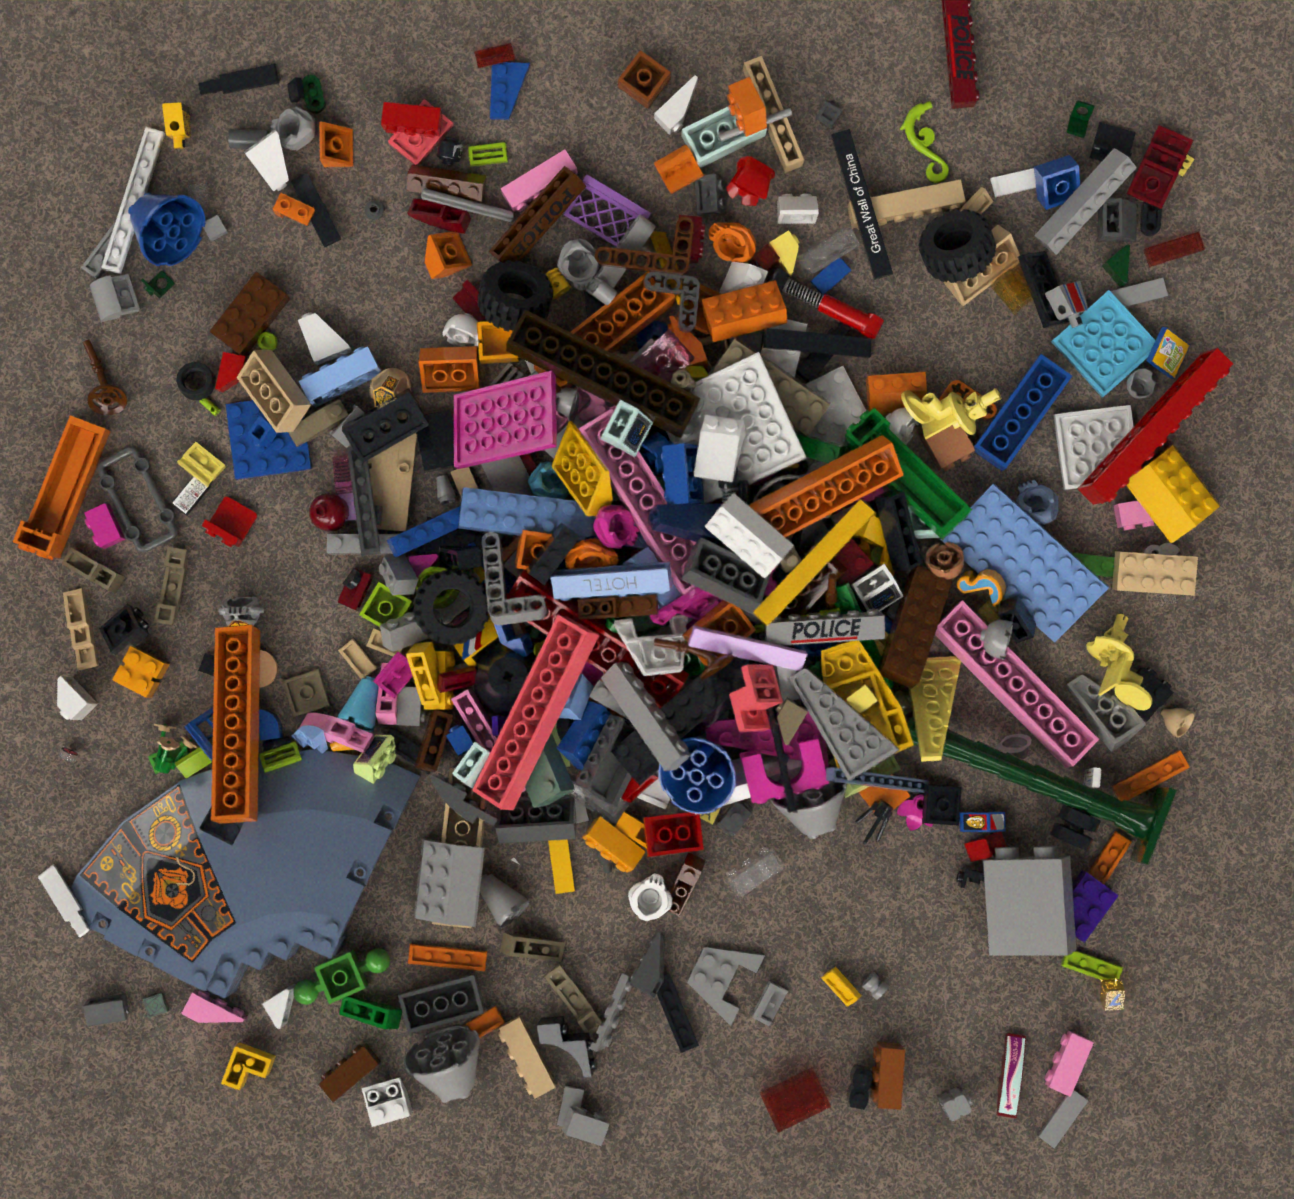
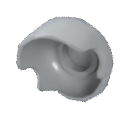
[1126,368,1156,400]

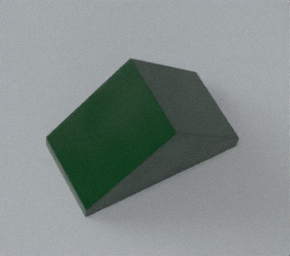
[1102,245,1130,287]

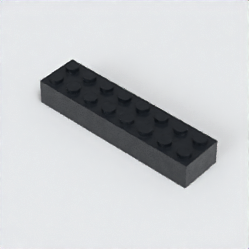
[611,656,746,785]

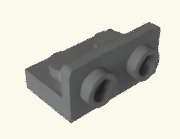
[695,173,727,216]

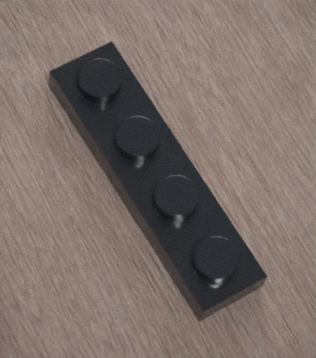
[657,972,699,1053]

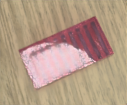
[332,455,353,495]

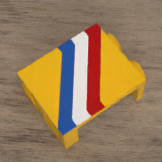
[454,613,498,667]

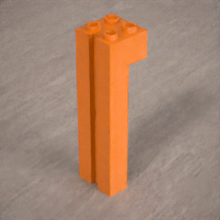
[13,415,111,560]

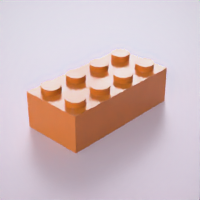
[702,280,787,342]

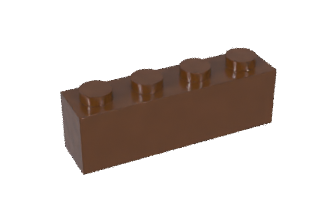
[407,165,487,202]

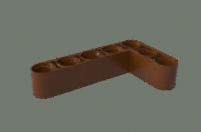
[595,217,694,275]

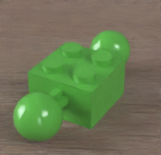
[293,948,390,1005]

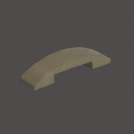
[154,547,188,625]
[544,964,602,1035]

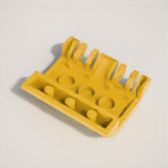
[1126,444,1220,543]

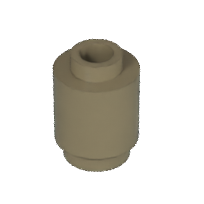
[672,370,695,393]

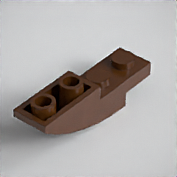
[578,595,659,620]

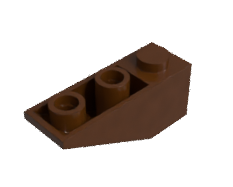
[668,852,706,917]

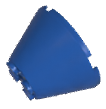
[128,192,205,266]
[659,738,736,814]

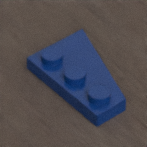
[490,62,530,120]

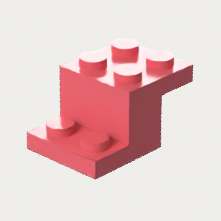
[729,665,783,732]

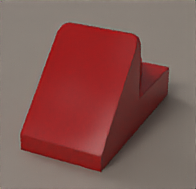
[964,832,1007,862]

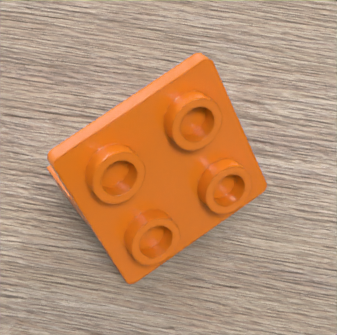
[654,145,703,194]

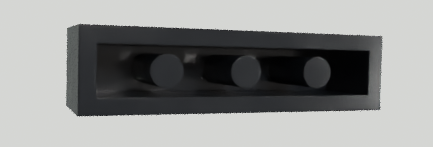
[875,491,922,571]

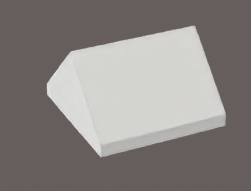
[262,984,295,1029]

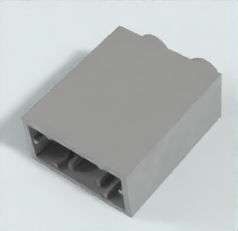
[983,846,1076,956]

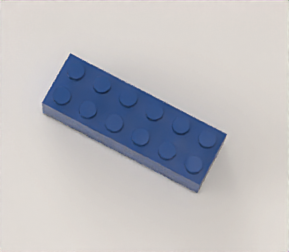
[973,354,1072,471]

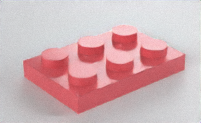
[388,99,454,166]

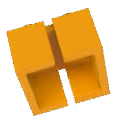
[477,321,519,364]
[112,646,170,698]

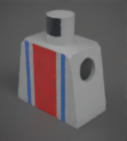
[1045,281,1088,328]

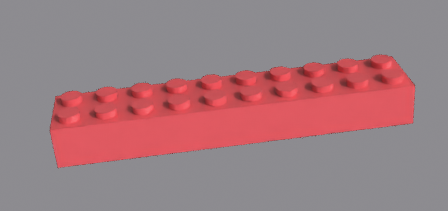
[472,615,599,810]

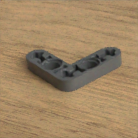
[644,272,700,333]

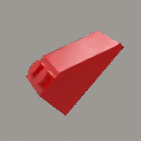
[643,812,704,857]

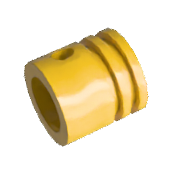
[545,267,571,300]

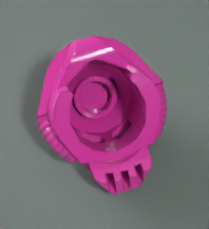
[593,505,639,549]

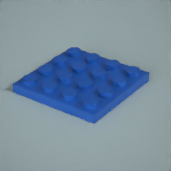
[226,400,312,480]

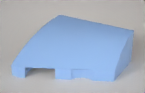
[291,725,328,754]

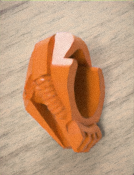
[708,222,756,263]
[565,538,619,569]

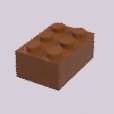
[870,1042,905,1110]

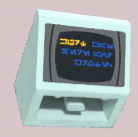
[600,400,653,457]

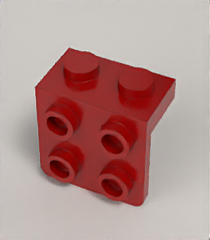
[201,496,257,547]

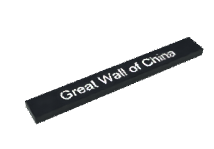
[831,129,893,280]

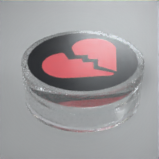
[58,747,79,762]

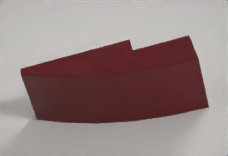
[407,198,471,234]

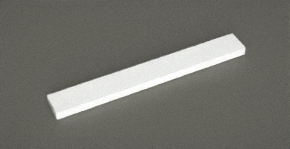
[101,127,165,274]

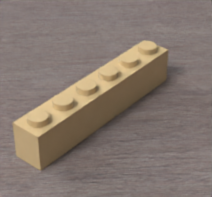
[743,56,804,173]
[847,179,966,230]

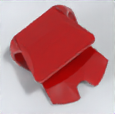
[726,156,775,206]

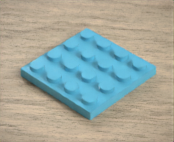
[1051,290,1156,398]

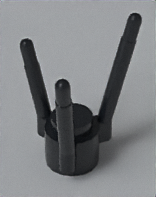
[855,800,893,844]

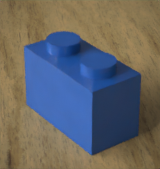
[446,724,477,757]

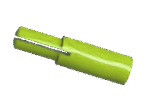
[193,389,221,416]

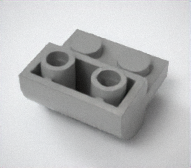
[90,274,140,322]

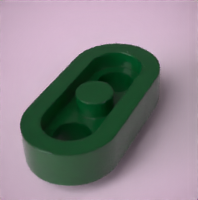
[302,75,326,113]

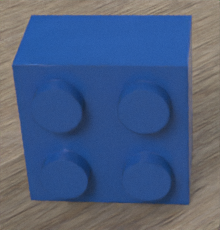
[1034,155,1080,210]

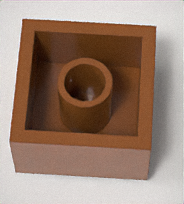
[618,50,671,109]

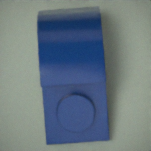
[259,710,283,740]

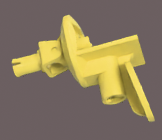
[901,388,1002,439]
[1086,614,1152,710]

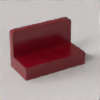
[453,279,485,322]
[338,568,374,611]

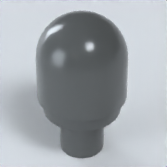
[597,851,613,873]

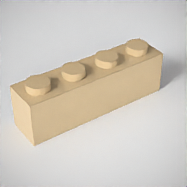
[498,1015,556,1098]

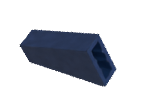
[649,503,724,546]

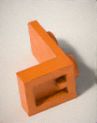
[272,192,315,226]

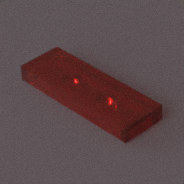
[1143,232,1205,268]

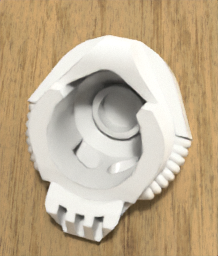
[628,873,672,921]

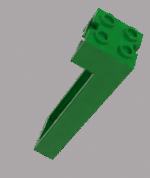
[844,408,972,540]

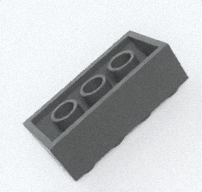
[496,794,577,843]

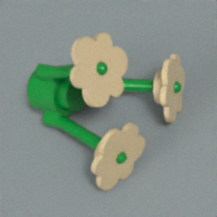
[154,724,200,774]

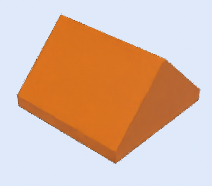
[319,121,353,167]

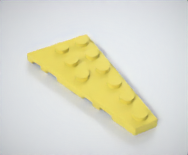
[909,656,961,761]

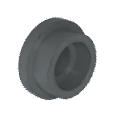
[365,201,384,220]

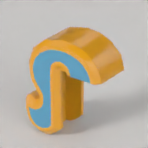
[957,569,1006,606]

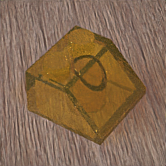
[990,269,1033,316]

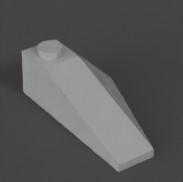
[1066,674,1146,752]

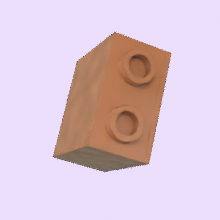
[921,425,975,471]

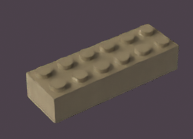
[713,337,831,436]

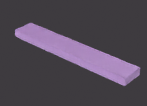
[688,626,807,671]

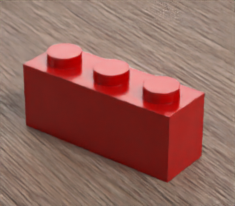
[381,102,442,138]

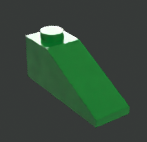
[339,996,402,1030]

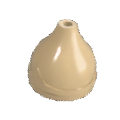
[1161,708,1194,737]

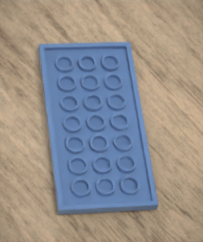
[941,483,1109,642]

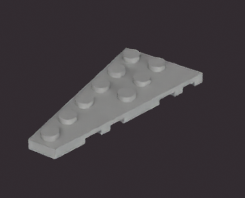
[789,668,900,781]

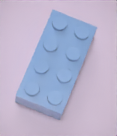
[299,346,382,408]

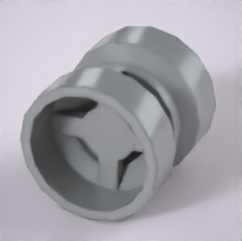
[862,972,889,1000]

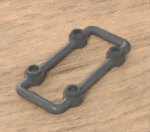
[97,447,178,553]

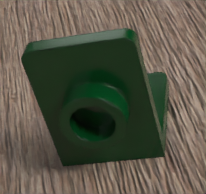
[1066,100,1095,138]
[141,271,175,299]

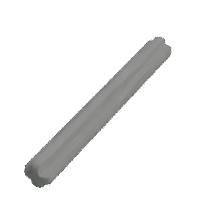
[421,188,514,222]

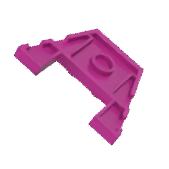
[650,587,722,630]

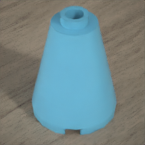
[337,676,379,732]

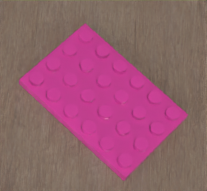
[454,371,557,469]

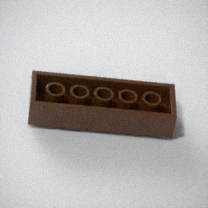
[878,566,952,689]

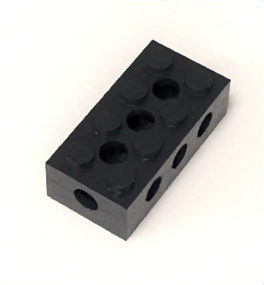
[342,388,429,463]

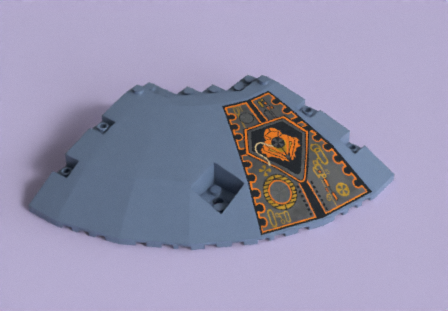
[70,749,421,999]

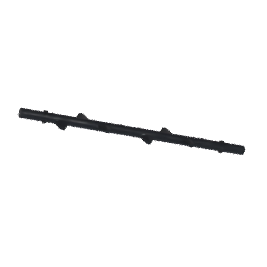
[750,621,797,813]

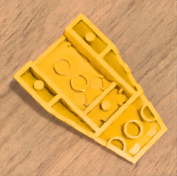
[821,641,914,768]

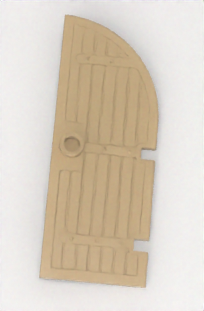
[368,406,421,532]

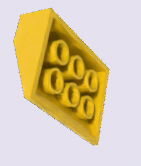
[551,421,613,516]

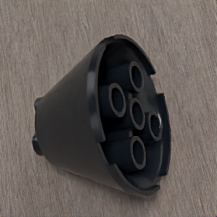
[473,641,537,716]

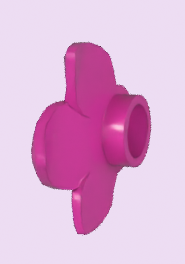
[897,794,933,831]

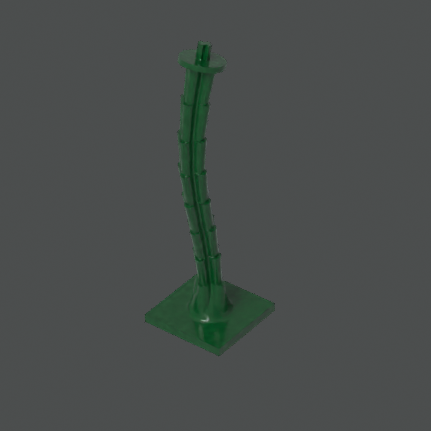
[906,716,1177,865]

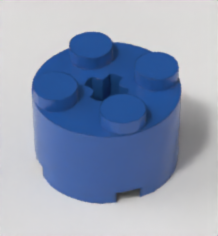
[639,432,674,476]

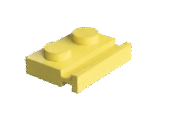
[177,442,226,487]

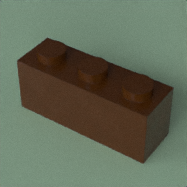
[414,710,453,773]
[318,1043,381,1103]

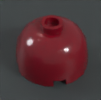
[309,493,349,532]

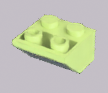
[353,735,396,784]

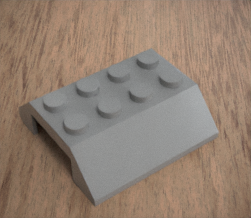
[413,839,485,927]

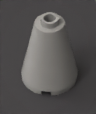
[480,874,529,928]

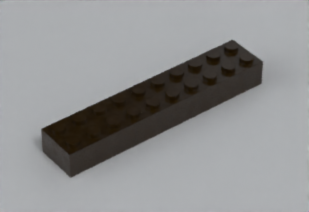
[506,310,701,439]

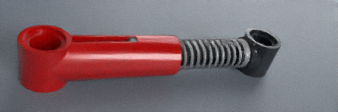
[766,268,884,339]

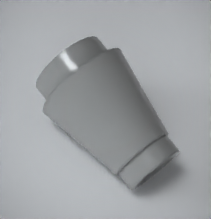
[436,475,456,505]

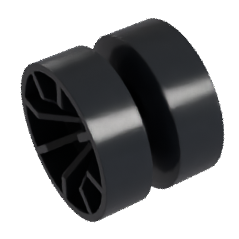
[1050,804,1101,851]

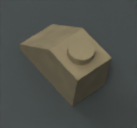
[776,697,808,745]

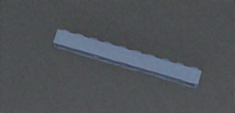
[826,768,929,793]

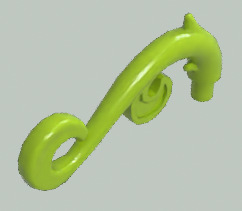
[900,101,949,183]

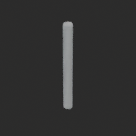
[718,108,792,141]

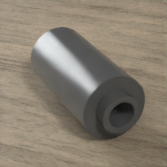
[228,129,269,149]

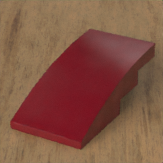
[1126,125,1194,209]

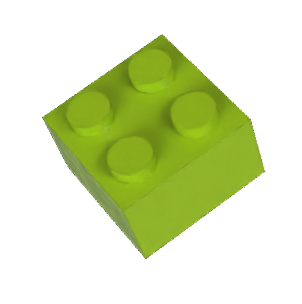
[359,582,414,627]

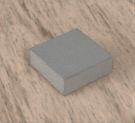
[203,215,228,242]

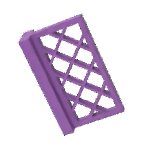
[564,174,652,247]

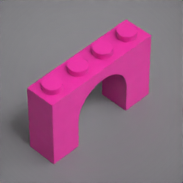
[740,734,829,804]

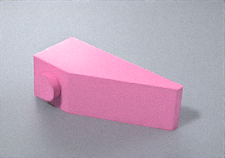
[376,663,398,725]

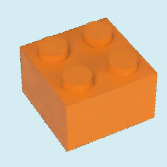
[727,77,767,137]

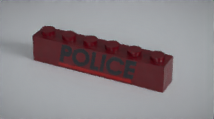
[941,0,979,109]

